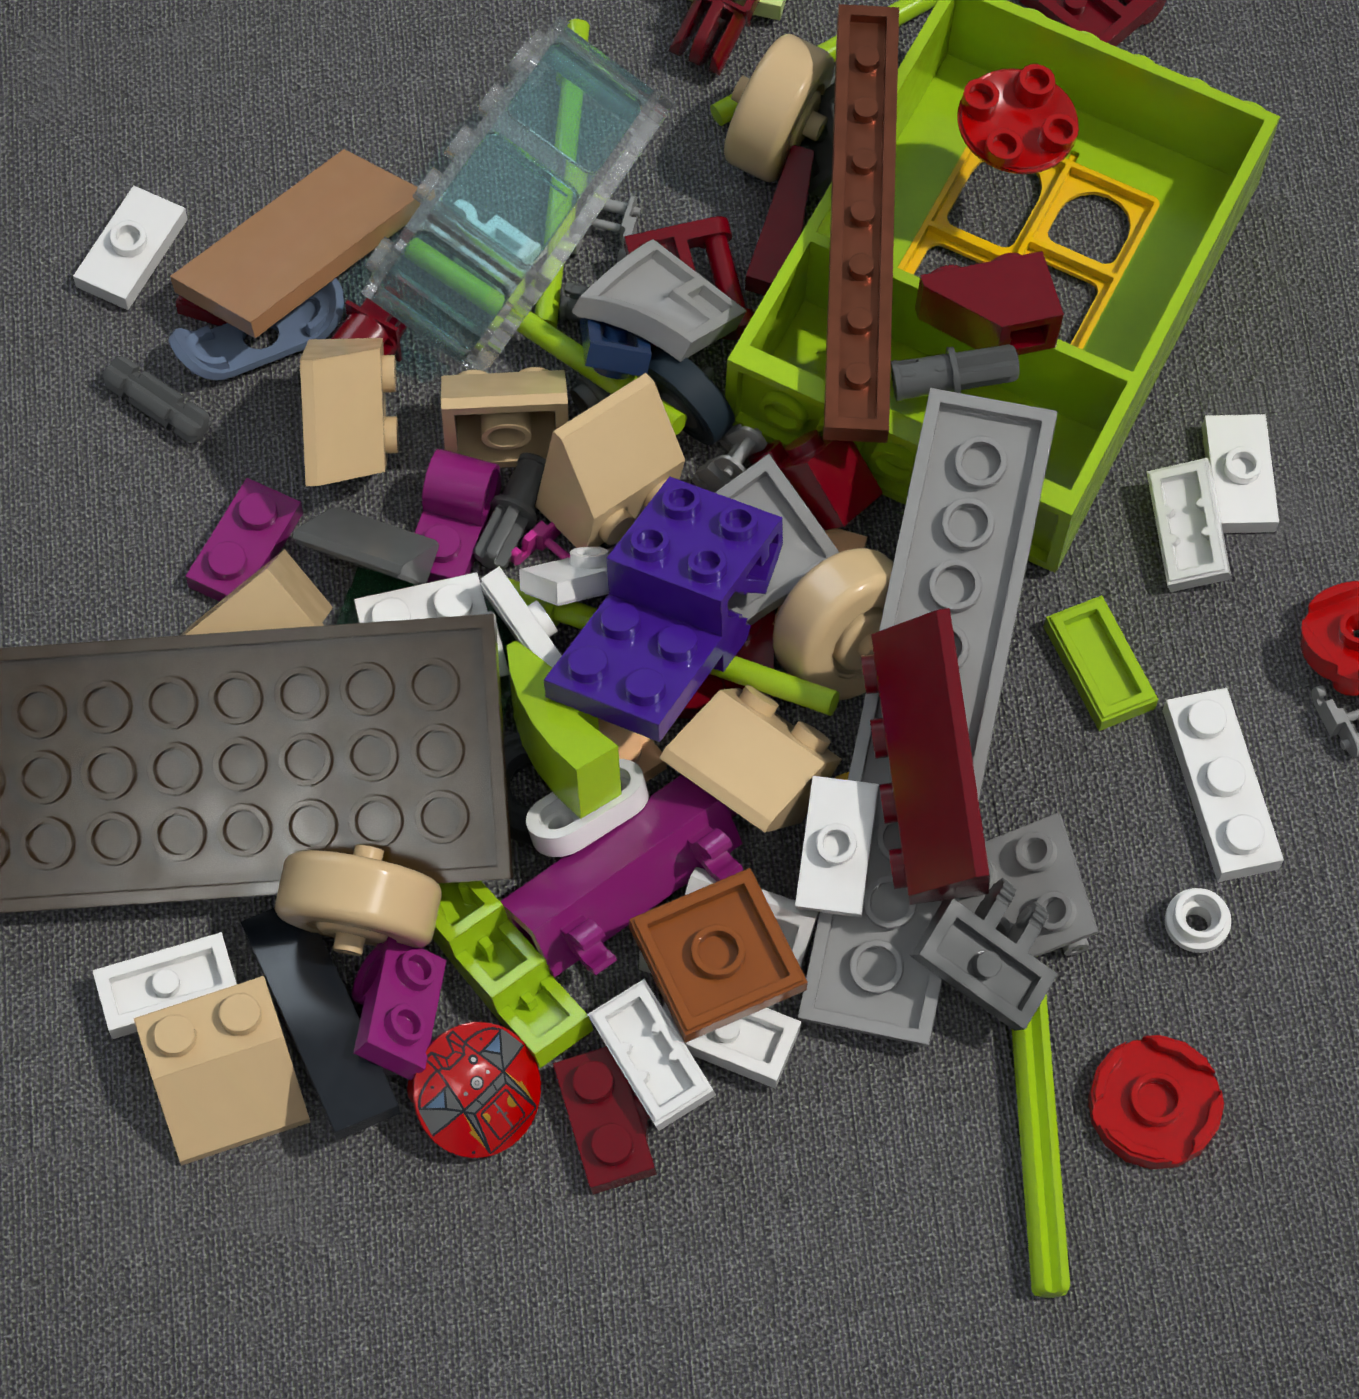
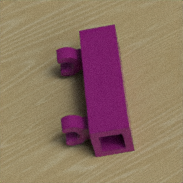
[500,774,743,978]

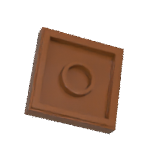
[629,868,808,1043]

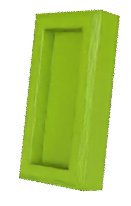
[1043,595,1158,731]

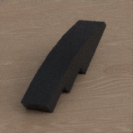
[241,908,400,1141]

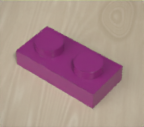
[185,478,303,602]

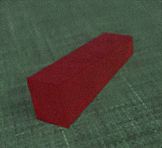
[745,144,814,296]

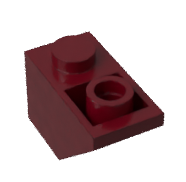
[915,251,1064,355]
[746,430,883,531]

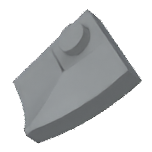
[572,239,747,362]
[715,454,839,625]

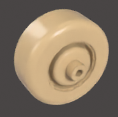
[724,34,835,182]
[773,548,894,701]
[275,845,442,956]

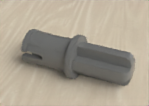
[891,344,1020,402]
[473,453,546,570]

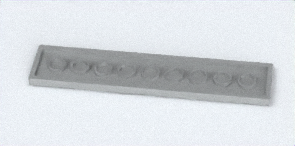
[798,388,1057,1047]

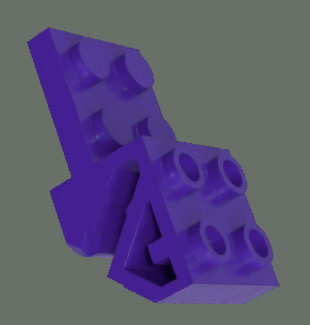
[544,476,783,742]

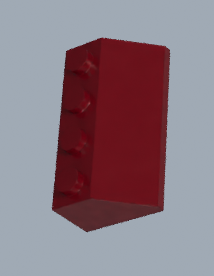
[861,608,990,905]

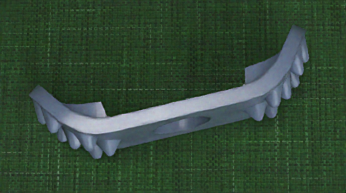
[168,278,344,380]

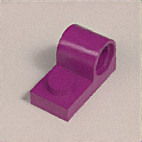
[415,448,501,583]

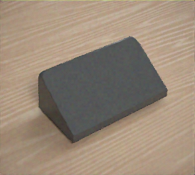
[292,508,439,585]

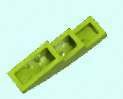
[432,881,594,1068]

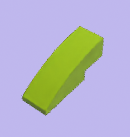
[507,640,622,819]

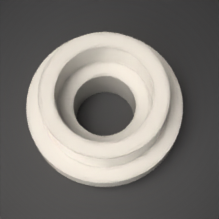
[1165,888,1231,953]

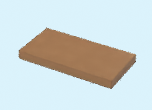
[170,149,429,338]

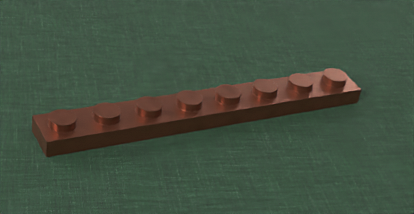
[823,4,899,443]

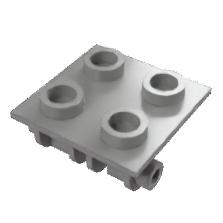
[959,812,1099,957]

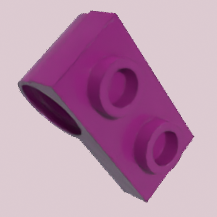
[352,937,447,1080]

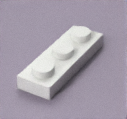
[1162,688,1284,882]

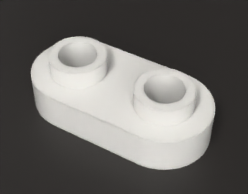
[526,759,649,857]

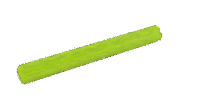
[1012,994,1070,1298]

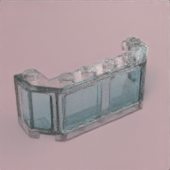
[361,16,676,372]

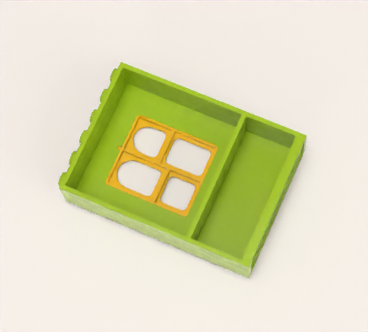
[725,0,1280,573]

